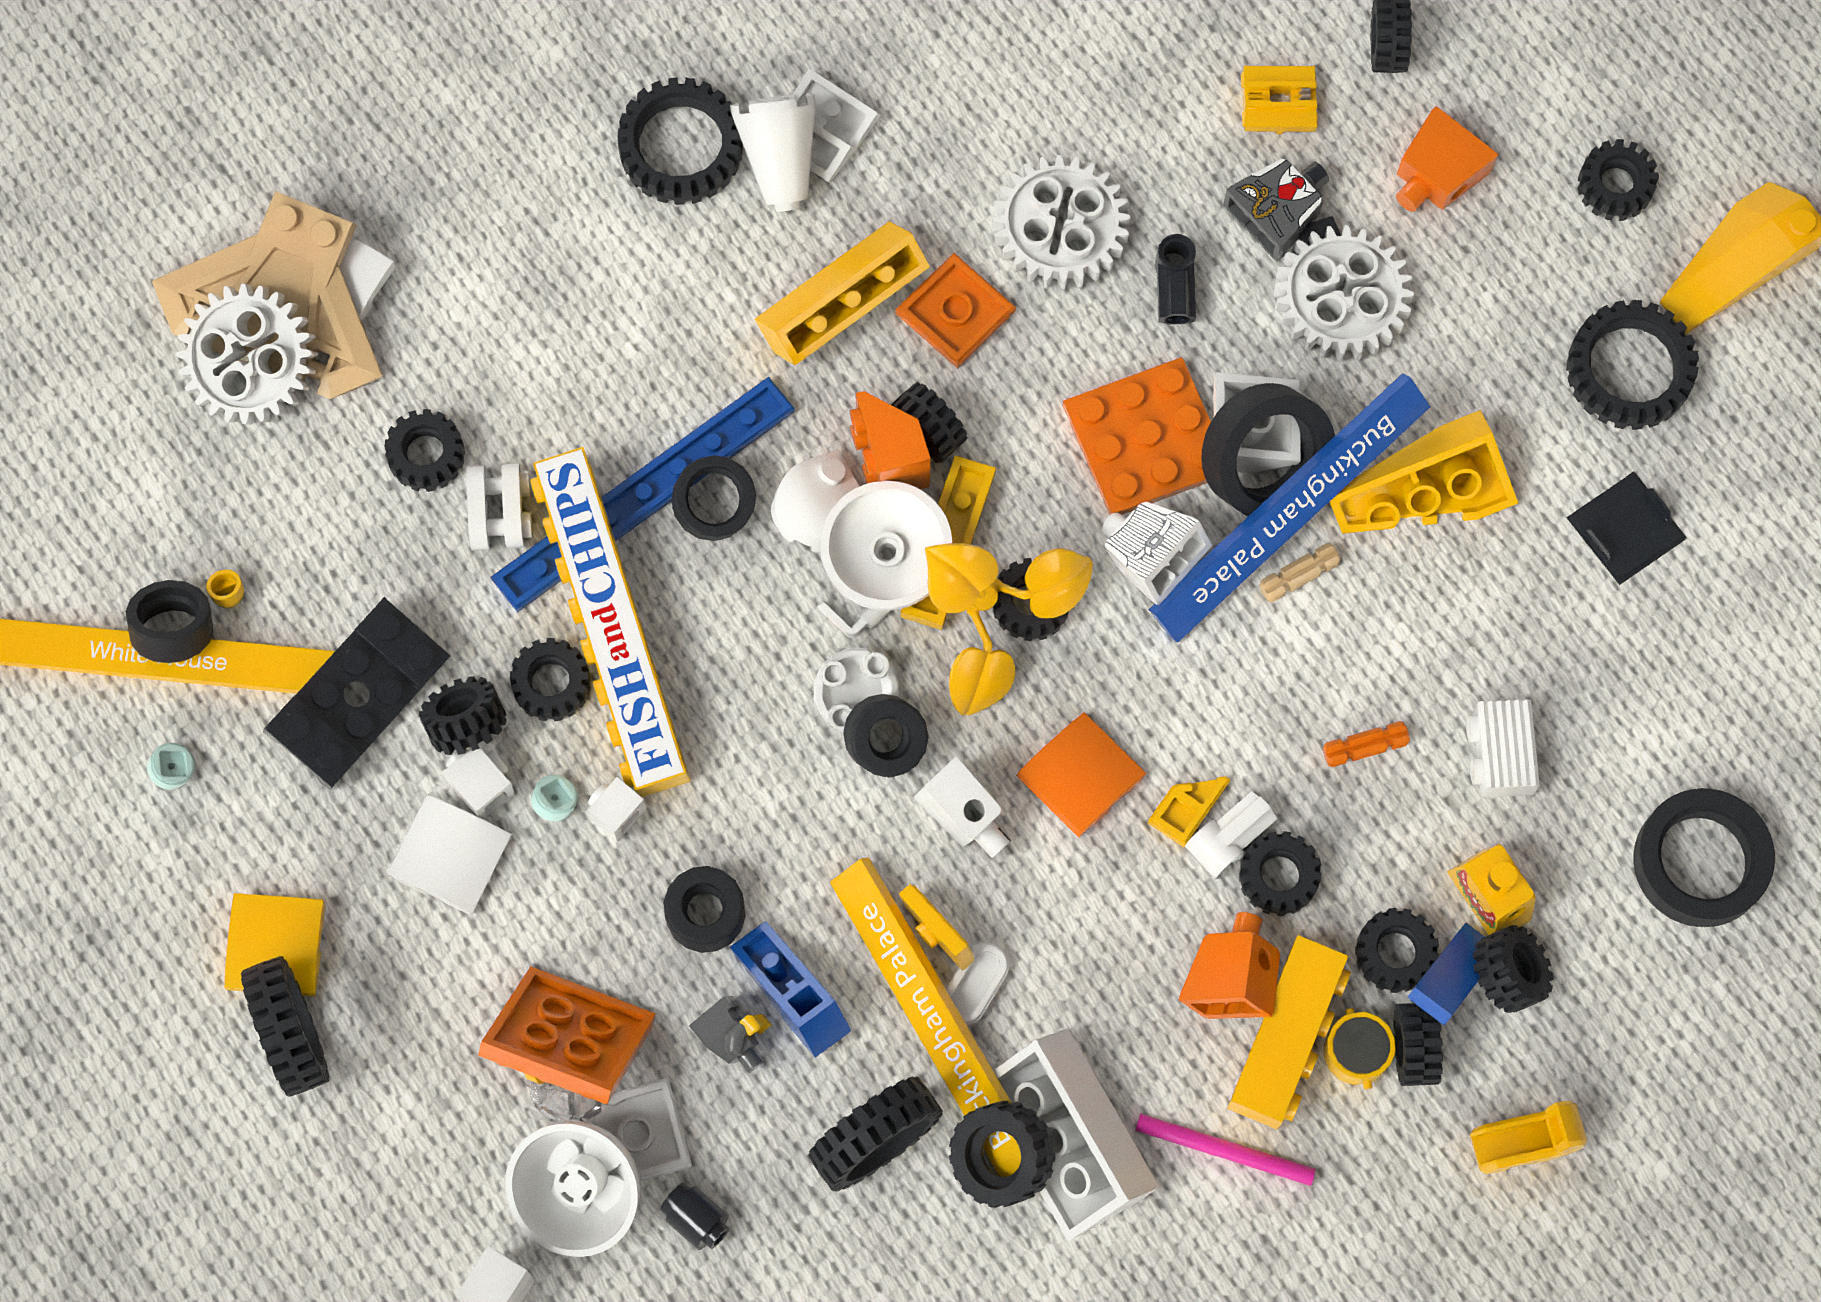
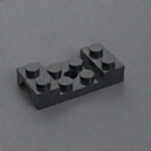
[263,597,451,790]

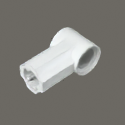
[1185,791,1277,880]

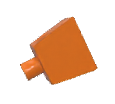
[1396,106,1499,212]
[1179,912,1280,1019]

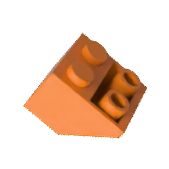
[850,391,931,490]

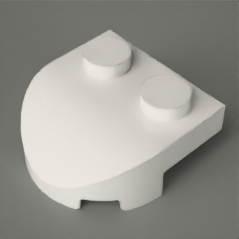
[771,449,859,552]

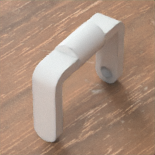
[817,602,890,638]

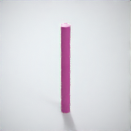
[1135,1113,1316,1186]

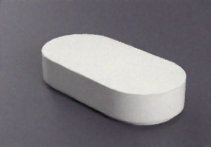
[946,943,1009,1027]

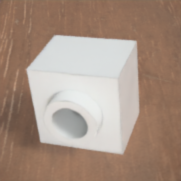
[587,777,646,842]

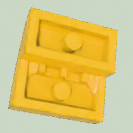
[224,893,326,997]

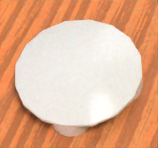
[814,648,899,732]

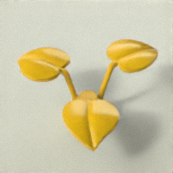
[925,543,1093,716]

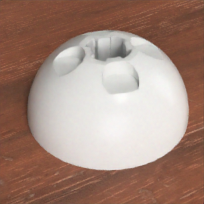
[505,1121,641,1257]

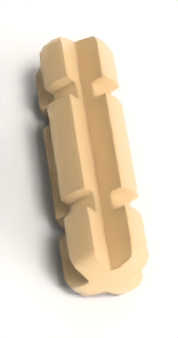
[1259,543,1341,602]

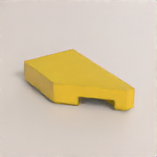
[1147,776,1231,848]

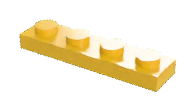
[901,455,996,630]

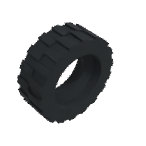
[949,1101,1055,1208]

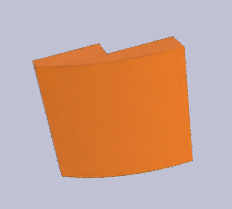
[1016,712,1147,838]

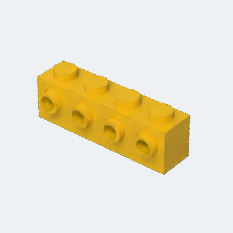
[754,221,930,366]
[1227,935,1351,1130]

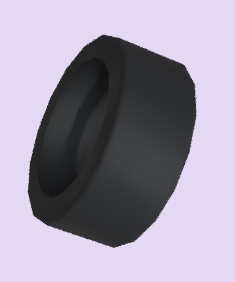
[671,455,757,541]
[125,580,214,663]

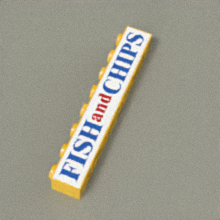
[530,447,691,797]

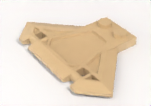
[152,191,384,399]

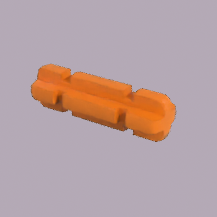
[1323,721,1410,767]

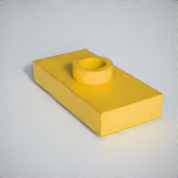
[898,884,974,971]

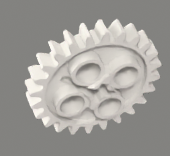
[992,155,1130,290]
[1273,225,1414,361]
[176,284,318,425]

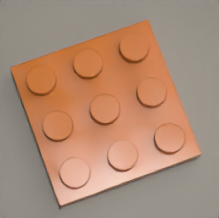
[1062,357,1211,515]
[478,966,656,1105]

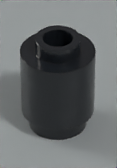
[660,1182,729,1250]

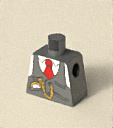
[1223,159,1329,262]

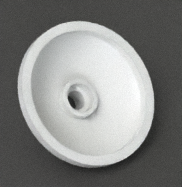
[820,481,952,610]

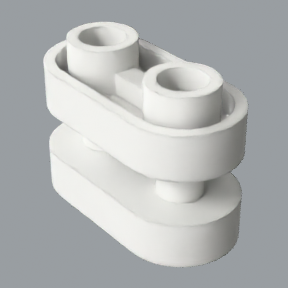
[466,463,533,551]

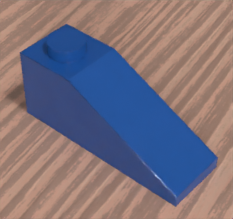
[730,921,851,1058]

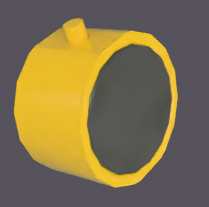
[1323,1008,1395,1090]

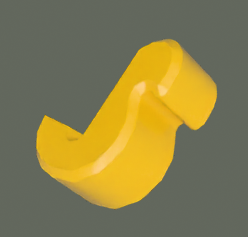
[1470,1101,1588,1174]

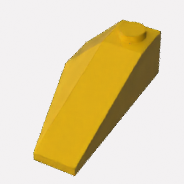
[1660,182,1821,335]
[1329,410,1518,534]

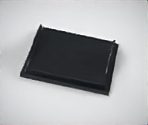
[1566,471,1687,585]

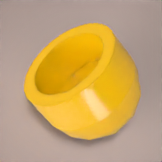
[206,569,244,609]

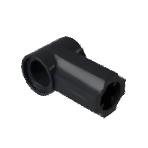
[1154,234,1196,325]

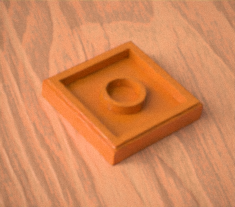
[895,253,1016,368]

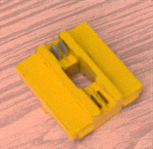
[1241,66,1318,134]

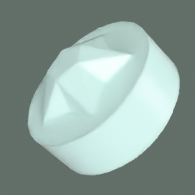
[147,743,195,790]
[531,775,578,821]

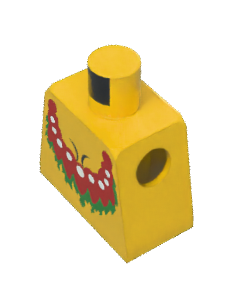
[1447,843,1536,935]

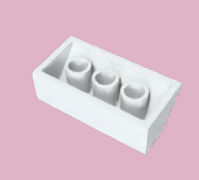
[994,1028,1160,1242]

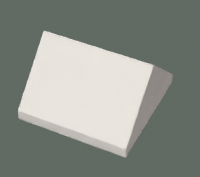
[1214,372,1301,474]

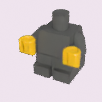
[689,996,772,1073]

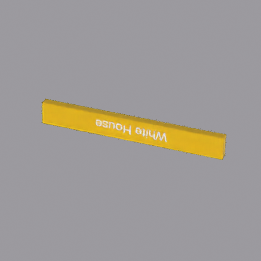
[0,619,335,694]

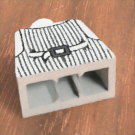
[1103,502,1213,606]

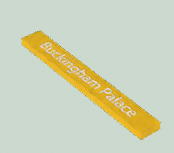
[830,857,1021,1177]

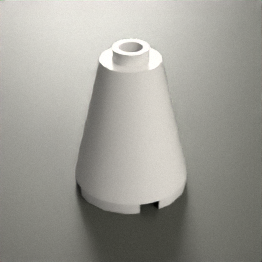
[730,93,816,212]

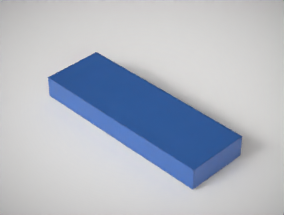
[1408,922,1485,1025]

